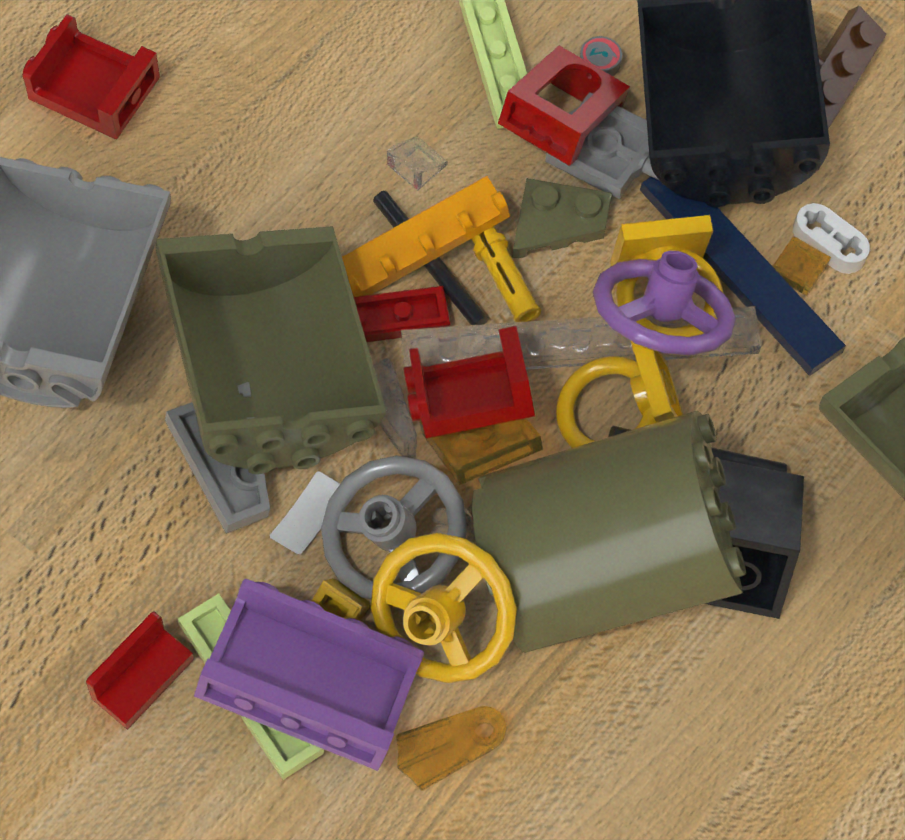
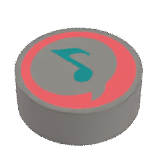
[580,36,622,76]

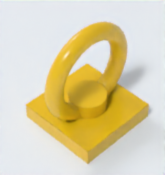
[610,215,723,337]
[556,340,683,448]

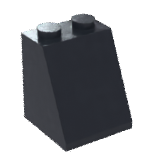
[705,460,804,619]

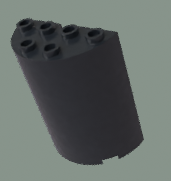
[637,0,830,207]

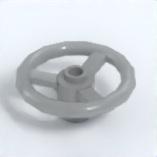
[321,455,467,599]

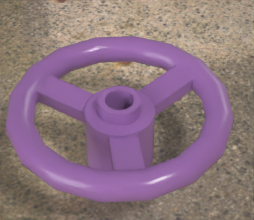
[593,251,736,355]

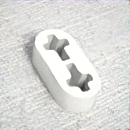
[793,203,870,274]

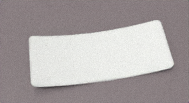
[270,471,340,554]

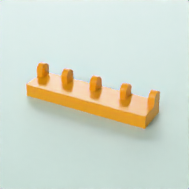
[342,176,510,297]

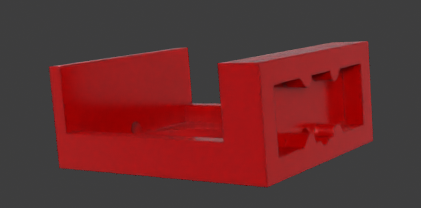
[498,45,630,166]

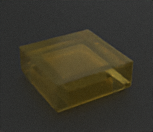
[772,236,831,296]

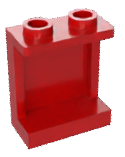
[22,14,160,140]
[403,326,535,438]

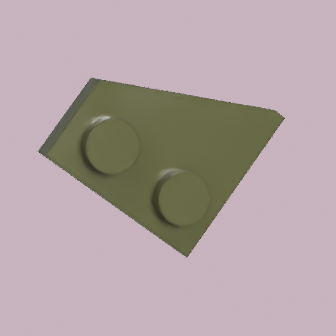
[512,178,612,259]

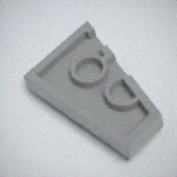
[165,382,270,534]

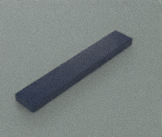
[640,177,846,376]

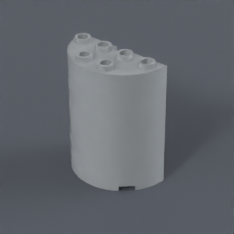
[0,157,171,408]

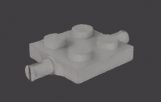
[545,92,660,199]

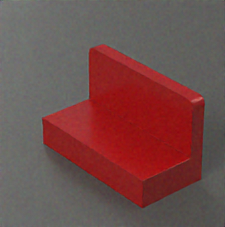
[86,611,194,730]

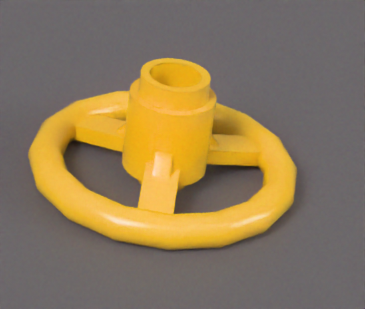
[370,533,517,683]

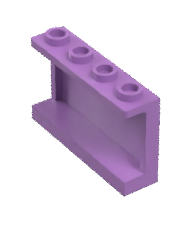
[194,579,424,771]

